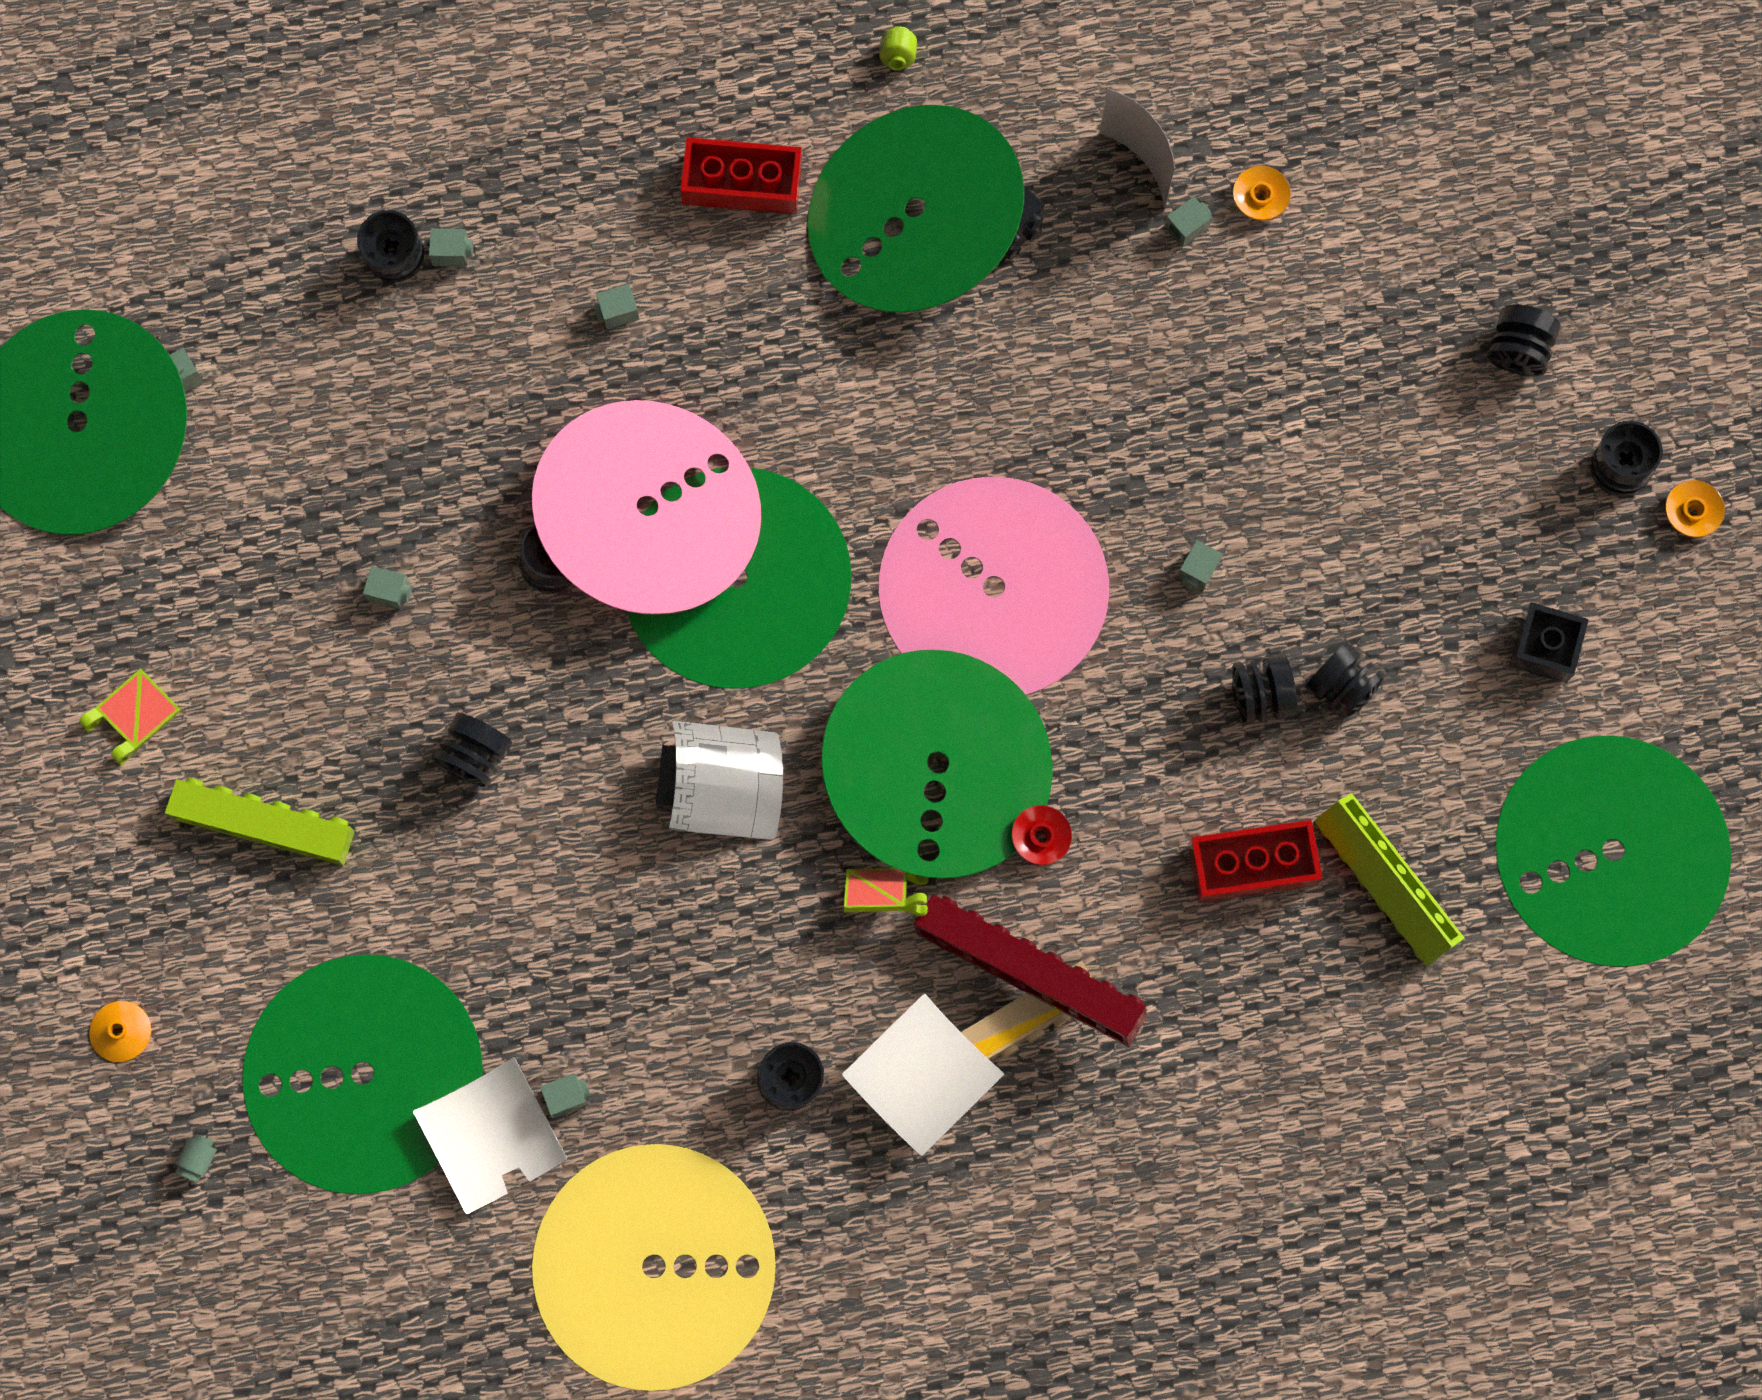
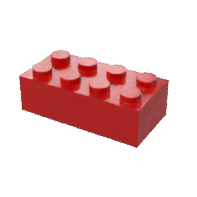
[680,137,802,214]
[1188,819,1323,903]

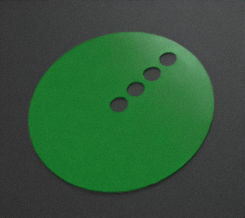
[808,105,1024,313]
[0,309,187,535]
[626,467,852,689]
[821,649,1053,878]
[1496,735,1731,967]
[243,954,483,1194]

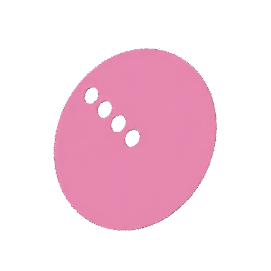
[532,400,761,614]
[879,477,1109,694]

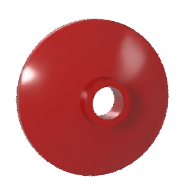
[1012,805,1072,865]

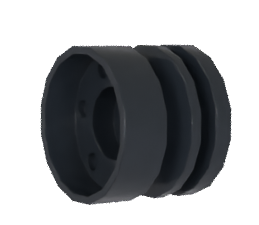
[357,210,424,283]
[1487,304,1561,377]
[1590,420,1663,497]
[519,524,572,594]
[1305,641,1386,722]
[1232,654,1298,725]
[432,712,513,788]
[757,1042,824,1111]

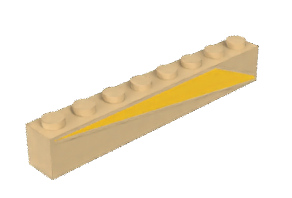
[961,961,1091,1061]

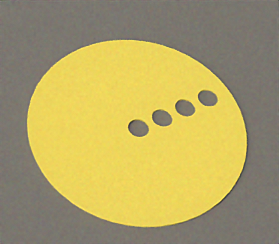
[532,1144,776,1391]

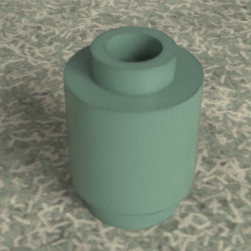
[175,1134,217,1183]

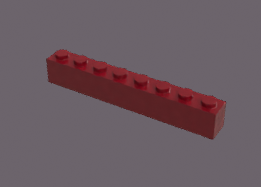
[914,894,1147,1048]

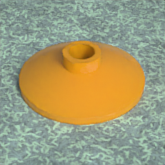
[1233,166,1291,221]
[1665,480,1725,538]
[89,1001,151,1062]

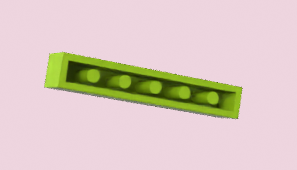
[165,777,354,866]
[1314,793,1465,966]

